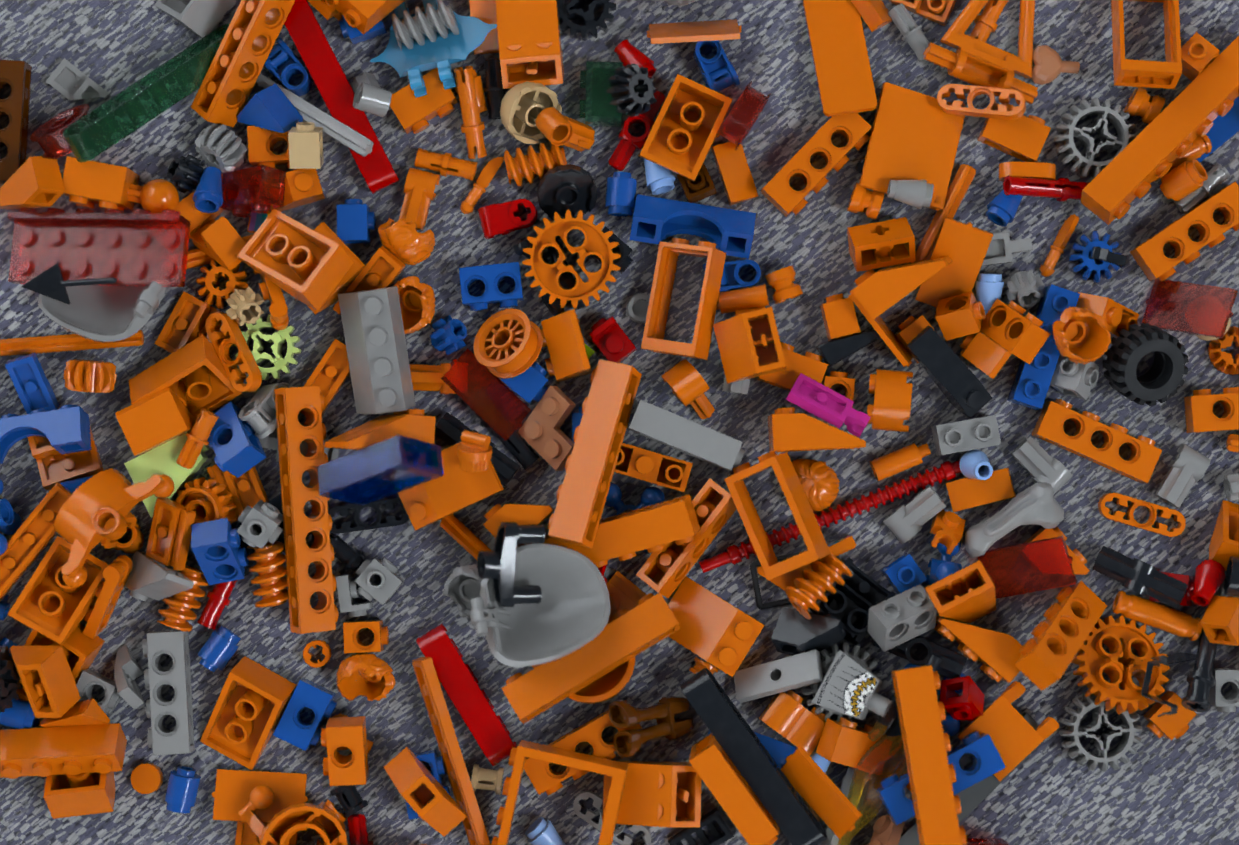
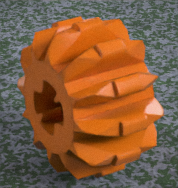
[196,259,249,310]
[63,359,117,393]

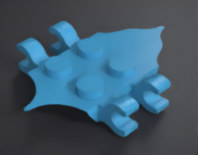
[370,0,497,98]

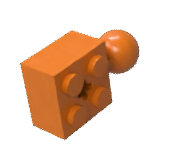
[62,156,179,218]

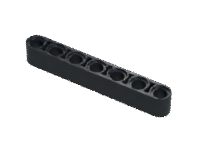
[680,668,828,845]

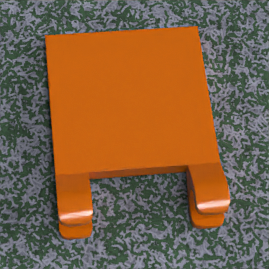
[957,681,1060,781]

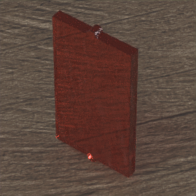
[1142,279,1238,338]
[441,348,531,441]
[977,536,1077,599]

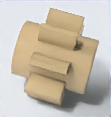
[226,286,265,326]

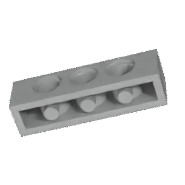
[142,630,195,756]

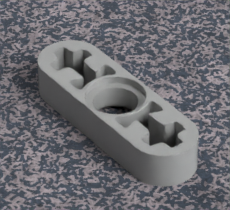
[573,790,651,845]

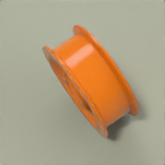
[473,308,543,379]

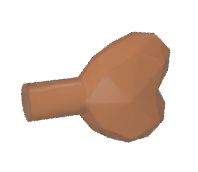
[1031,45,1080,85]

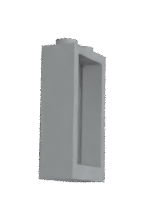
[628,399,745,471]

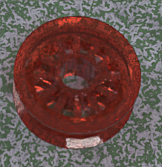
[716,81,772,151]
[30,104,102,159]

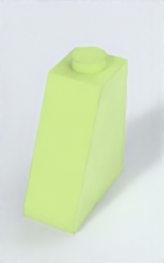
[124,431,209,518]

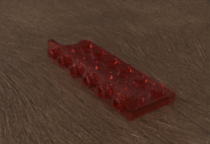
[7,208,191,287]

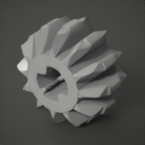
[195,123,247,175]

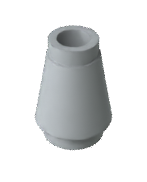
[887,180,934,210]

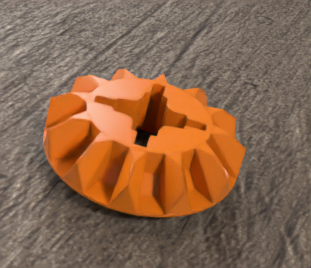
[1208,326,1239,375]

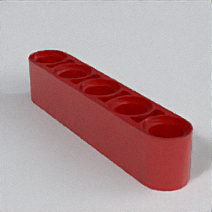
[416,624,517,766]

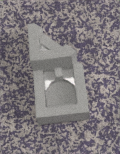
[46,58,109,101]
[114,644,144,709]

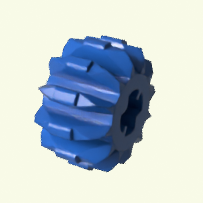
[1069,231,1122,283]

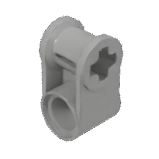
[238,382,292,439]

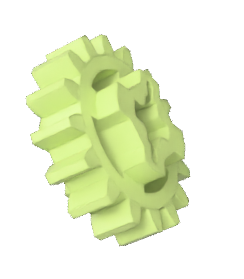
[234,315,301,381]

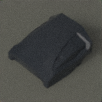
[809,557,897,645]

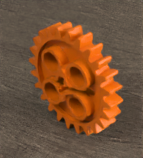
[522,210,621,309]
[1071,615,1170,714]

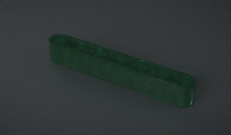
[62,23,230,162]

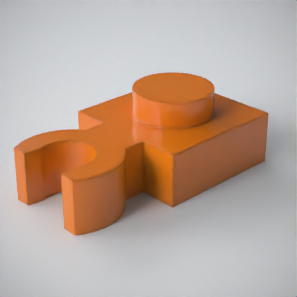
[930,509,966,555]

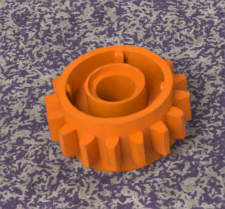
[174,477,237,524]

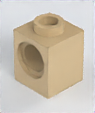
[288,122,324,169]

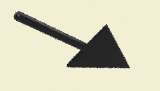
[22,262,117,304]

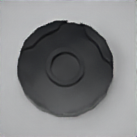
[537,164,598,221]

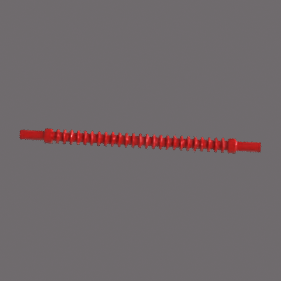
[699,459,961,573]

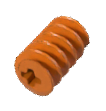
[504,143,567,187]
[247,541,288,608]
[785,554,852,620]
[157,565,208,632]

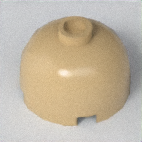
[500,81,562,144]

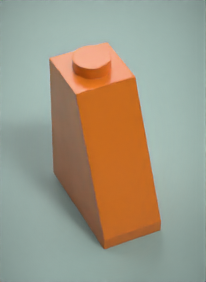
[925,560,996,623]

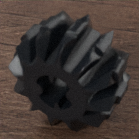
[606,64,658,117]

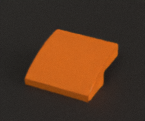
[154,291,239,353]
[28,428,104,490]

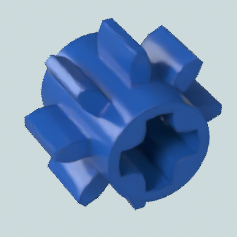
[430,315,467,355]

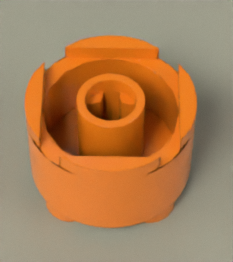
[867,369,913,432]

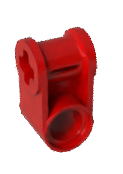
[478,199,538,239]

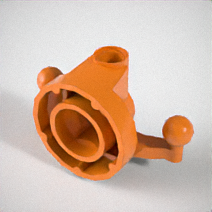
[54,468,174,588]
[238,785,348,845]

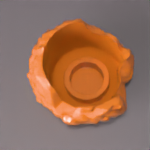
[378,218,435,265]
[393,276,436,334]
[1052,307,1111,365]
[792,459,840,512]
[337,653,396,701]

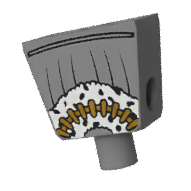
[812,650,892,720]

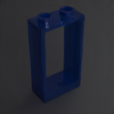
[317,435,444,506]

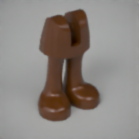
[608,696,694,758]

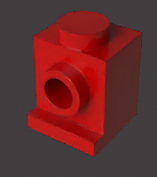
[940,676,984,721]

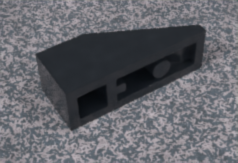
[906,325,992,418]

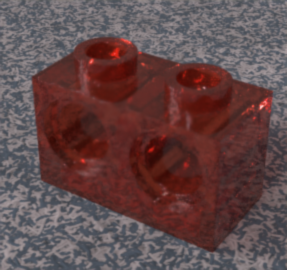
[220,165,286,218]

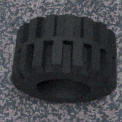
[1103,323,1189,406]

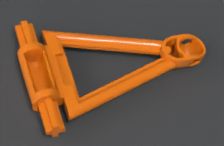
[923,0,1038,104]

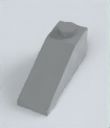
[124,550,194,601]

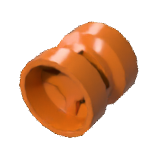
[1124,87,1165,125]
[847,182,885,220]
[765,265,803,304]

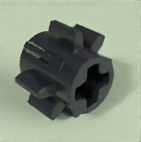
[167,154,204,194]

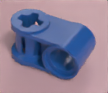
[264,38,312,96]
[693,40,740,92]
[702,259,761,292]

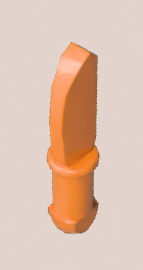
[460,157,504,214]
[1040,214,1079,277]

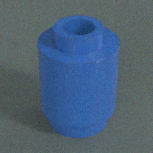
[605,172,637,217]
[198,625,241,672]
[0,698,40,729]
[165,766,201,814]

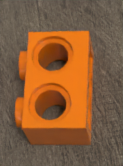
[980,298,1051,365]

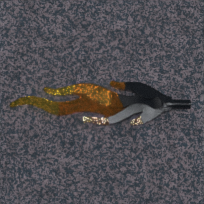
[838,653,942,845]

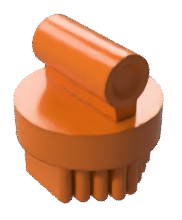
[457,430,492,473]

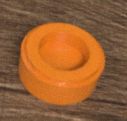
[131,763,163,794]

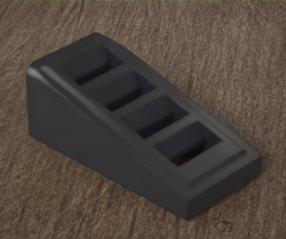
[816,330,881,367]
[668,805,737,845]

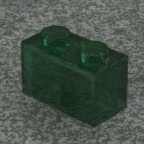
[579,61,623,127]

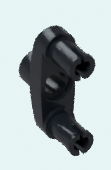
[477,522,545,607]

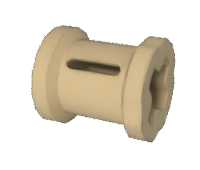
[471,764,504,795]

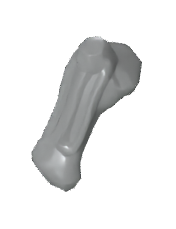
[964,482,1064,558]

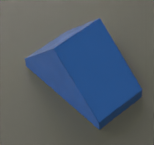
[237,83,303,133]

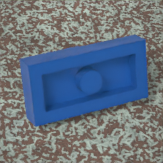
[5,353,60,414]

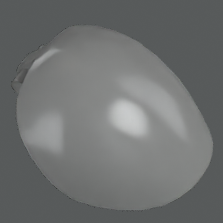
[38,229,168,342]
[470,543,610,668]

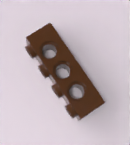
[0,60,32,184]

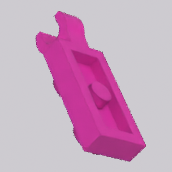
[786,373,871,437]

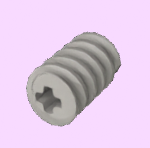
[392,0,459,50]

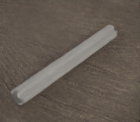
[253,74,373,156]

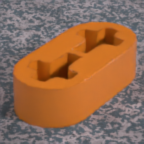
[999,162,1056,182]

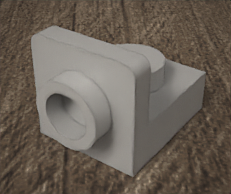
[336,574,373,618]

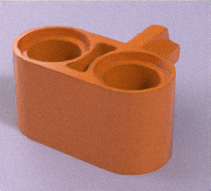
[661,358,715,420]

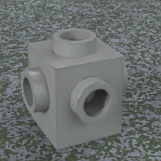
[1050,354,1099,400]
[237,499,283,549]
[355,557,404,605]

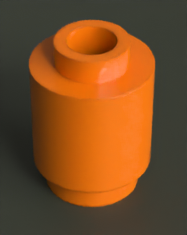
[1160,159,1208,201]

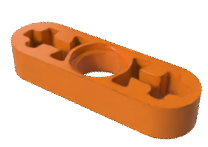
[937,84,1026,120]
[205,312,262,392]
[1098,493,1186,537]

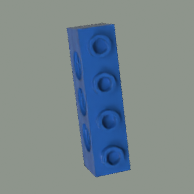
[1007,284,1080,410]
[876,731,1006,825]

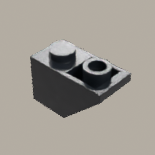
[771,607,846,656]

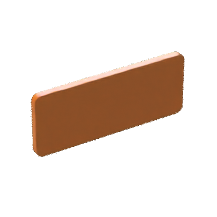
[803,0,877,117]

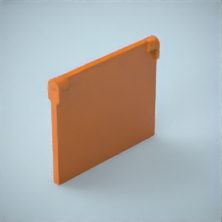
[859,82,967,211]

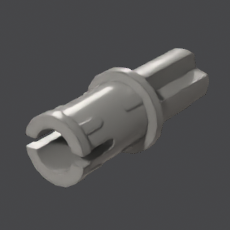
[888,3,930,62]
[1175,163,1230,214]

